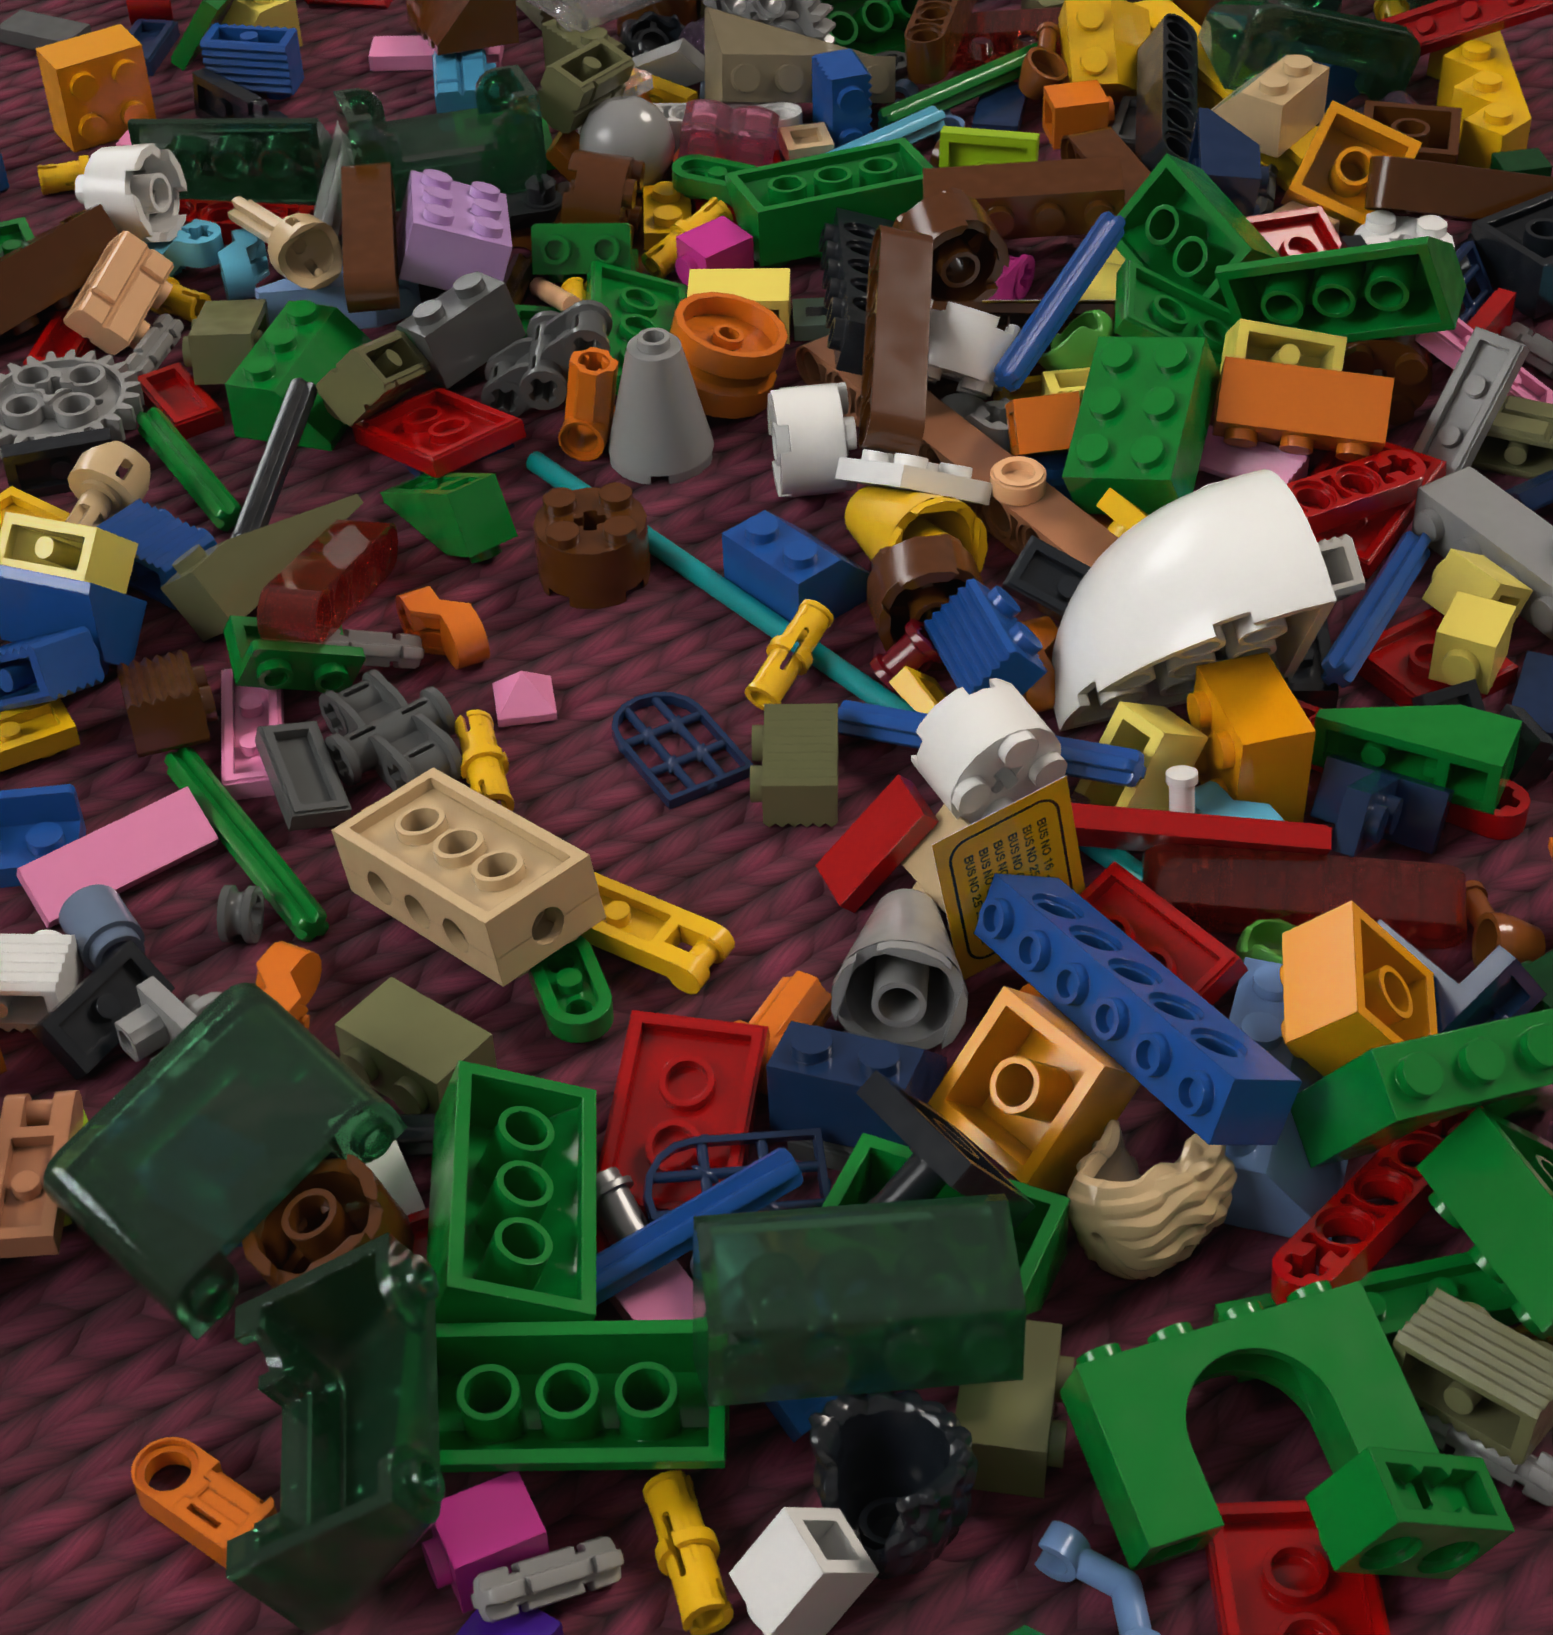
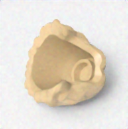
[1067,1119,1237,1280]

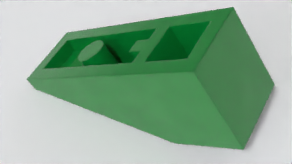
[380,473,518,563]
[1311,704,1523,815]

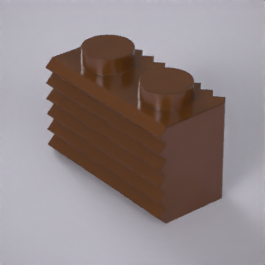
[116,649,218,758]

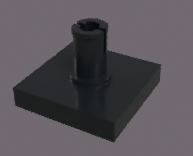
[856,1070,1036,1234]

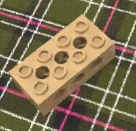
[331,767,606,987]

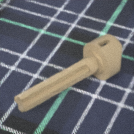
[227,196,342,290]
[65,441,151,527]

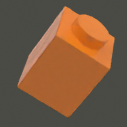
[1042,80,1115,150]
[1005,391,1080,457]

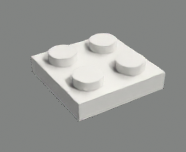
[835,449,992,505]

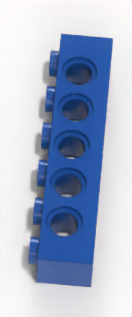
[974,873,1302,1145]

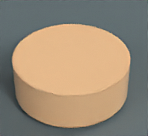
[990,456,1047,506]

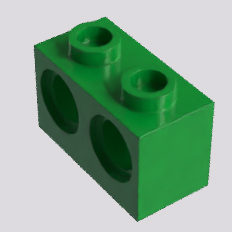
[1305,1446,1515,1579]

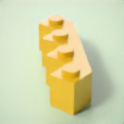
[1427,31,1532,169]

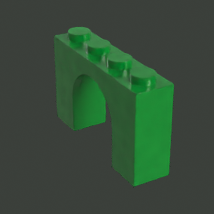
[1291,1008,1553,1168]
[1059,1280,1440,1571]

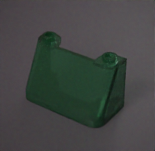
[1198,0,1421,103]
[333,64,547,211]
[43,982,407,1340]
[226,1232,445,1634]

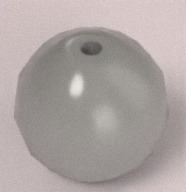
[579,96,675,193]

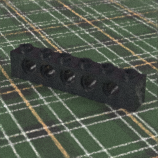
[818,208,894,375]

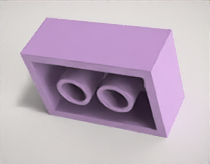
[397,169,513,291]

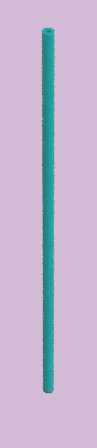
[526,451,1177,903]

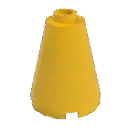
[845,485,988,572]

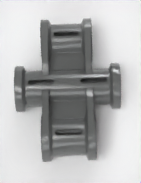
[481,300,613,417]
[319,669,463,791]

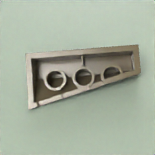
[705,7,896,104]

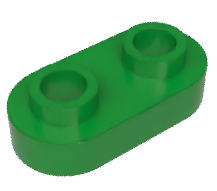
[672,154,756,207]
[528,936,614,1043]

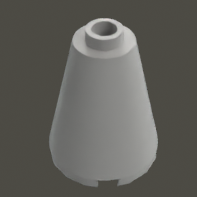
[608,327,714,484]
[831,888,968,1050]

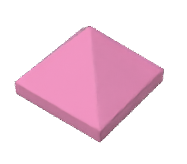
[492,671,558,727]

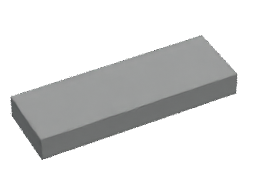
[1413,326,1530,476]

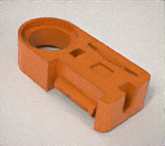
[131,1437,280,1571]

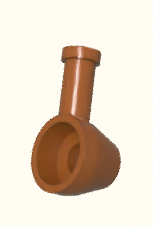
[1018,22,1068,100]
[1453,880,1546,968]

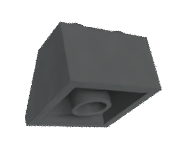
[395,271,526,389]

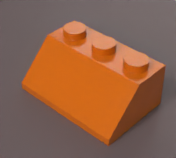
[1212,356,1395,462]

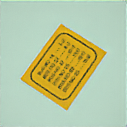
[932,775,1085,980]

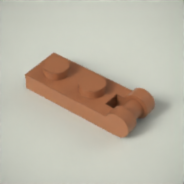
[0,1090,84,1259]

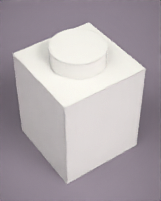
[729,1507,879,1635]

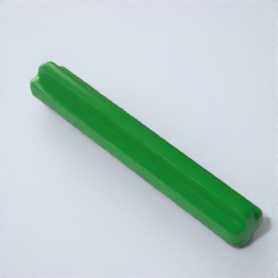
[136,407,242,532]

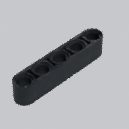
[1135,13,1198,172]

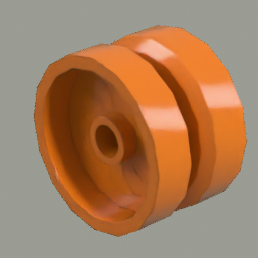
[670,292,788,419]

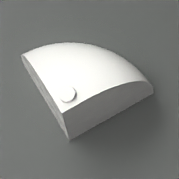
[1052,469,1337,732]

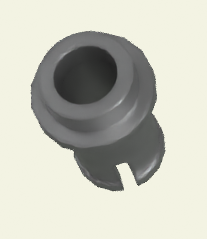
[596,1167,649,1246]

